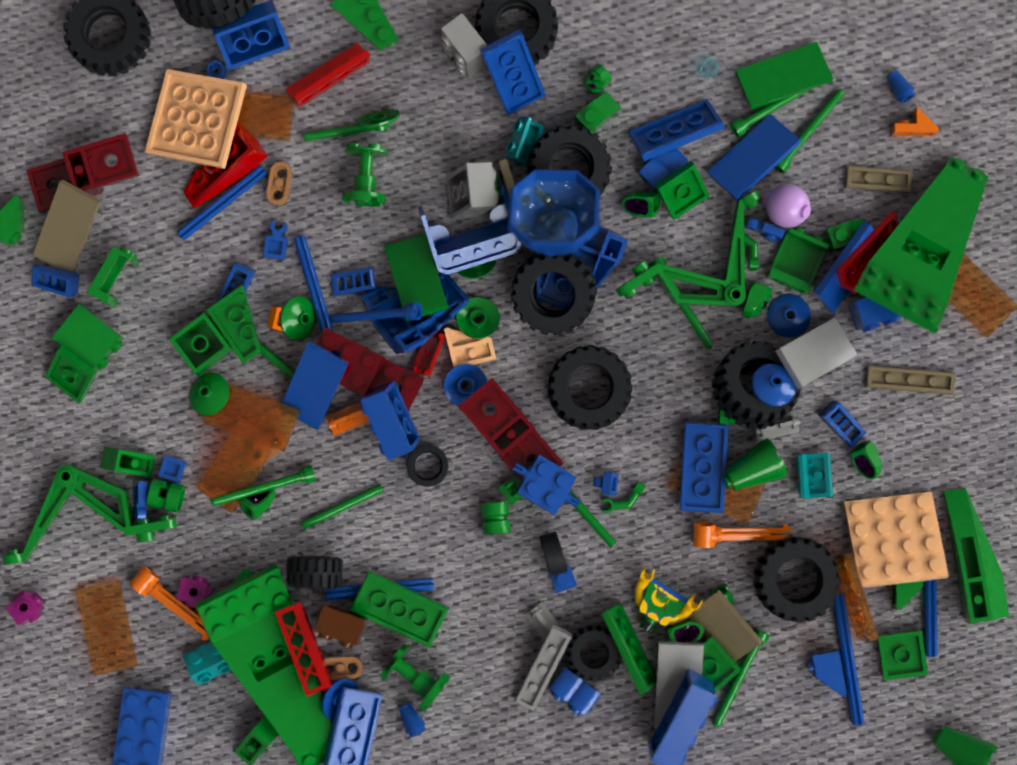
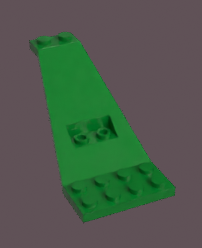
[855,156,989,334]
[195,564,332,765]

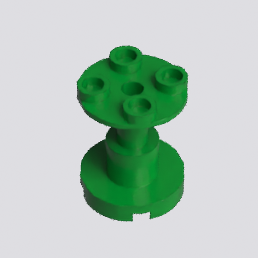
[342,143,389,207]
[379,643,451,713]

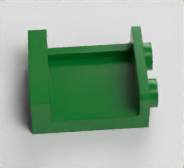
[766,227,830,295]
[87,246,140,308]
[52,304,124,371]

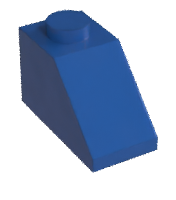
[807,650,847,696]

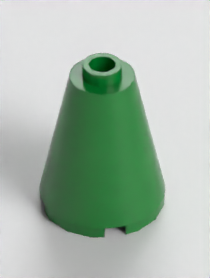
[722,438,787,491]
[932,726,998,765]

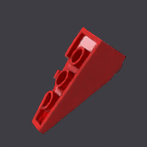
[183,121,268,208]

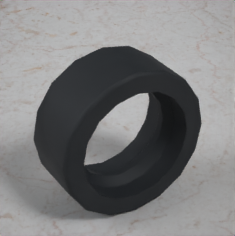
[406,445,449,487]
[539,531,568,576]

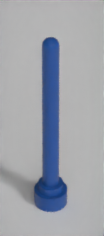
[329,302,422,323]

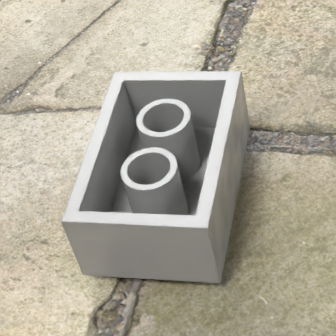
[440,13,487,78]
[446,162,498,220]

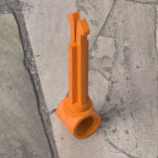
[693,521,792,548]
[129,566,210,641]

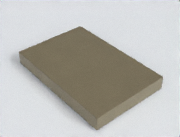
[688,590,762,661]

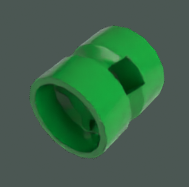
[147,479,185,513]
[480,502,511,535]

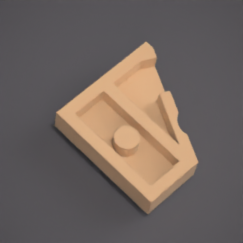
[444,328,497,368]

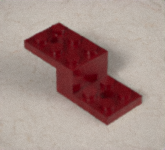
[26,133,140,213]
[316,327,425,412]
[458,378,564,482]

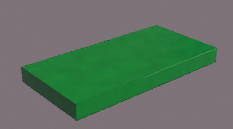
[736,42,833,110]
[384,234,449,321]
[350,570,449,648]
[601,602,657,695]

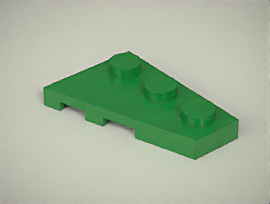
[330,0,399,51]
[206,285,262,365]

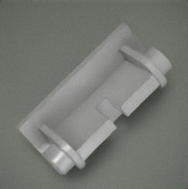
[754,410,800,442]
[525,602,561,641]

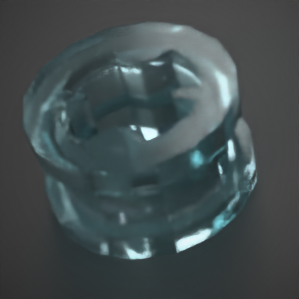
[699,58,719,79]

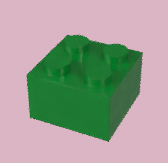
[169,313,234,376]

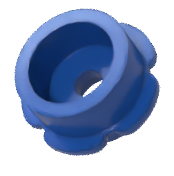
[206,60,227,79]

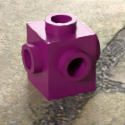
[176,575,213,608]
[6,590,45,626]

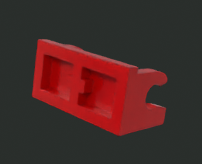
[410,333,446,378]

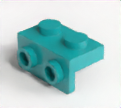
[505,116,544,167]
[796,453,833,499]
[182,641,231,685]

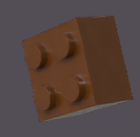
[314,604,368,648]

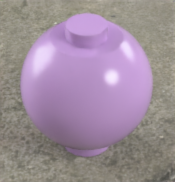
[762,184,811,228]

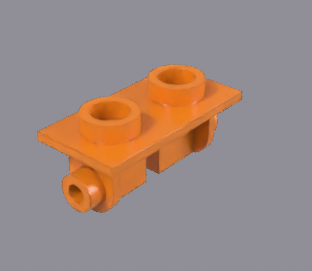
[326,402,370,436]

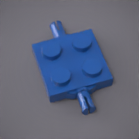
[512,455,581,515]

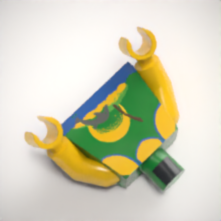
[634,566,703,633]

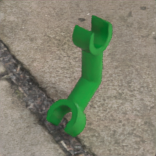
[729,232,759,270]
[602,481,646,513]

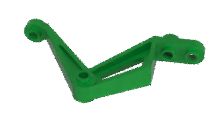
[615,190,761,307]
[2,465,177,565]

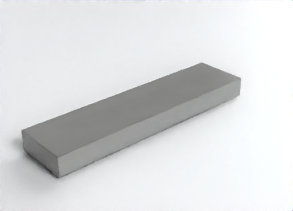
[514,624,573,711]

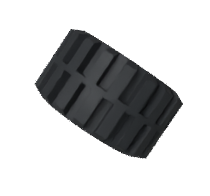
[286,556,343,589]
[566,625,622,682]

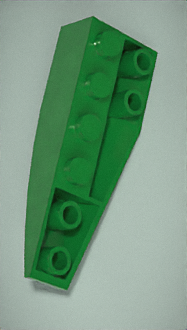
[943,488,1009,623]

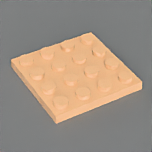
[145,69,247,169]
[843,492,949,588]

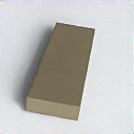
[845,166,912,193]

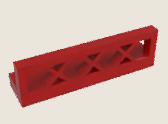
[286,43,370,108]
[837,211,899,295]
[275,602,333,696]

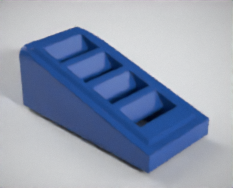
[216,262,256,302]
[31,265,79,298]
[331,267,377,296]
[818,400,867,448]

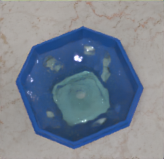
[508,170,600,257]

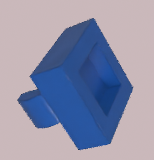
[593,472,619,496]

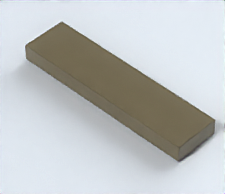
[865,365,955,395]

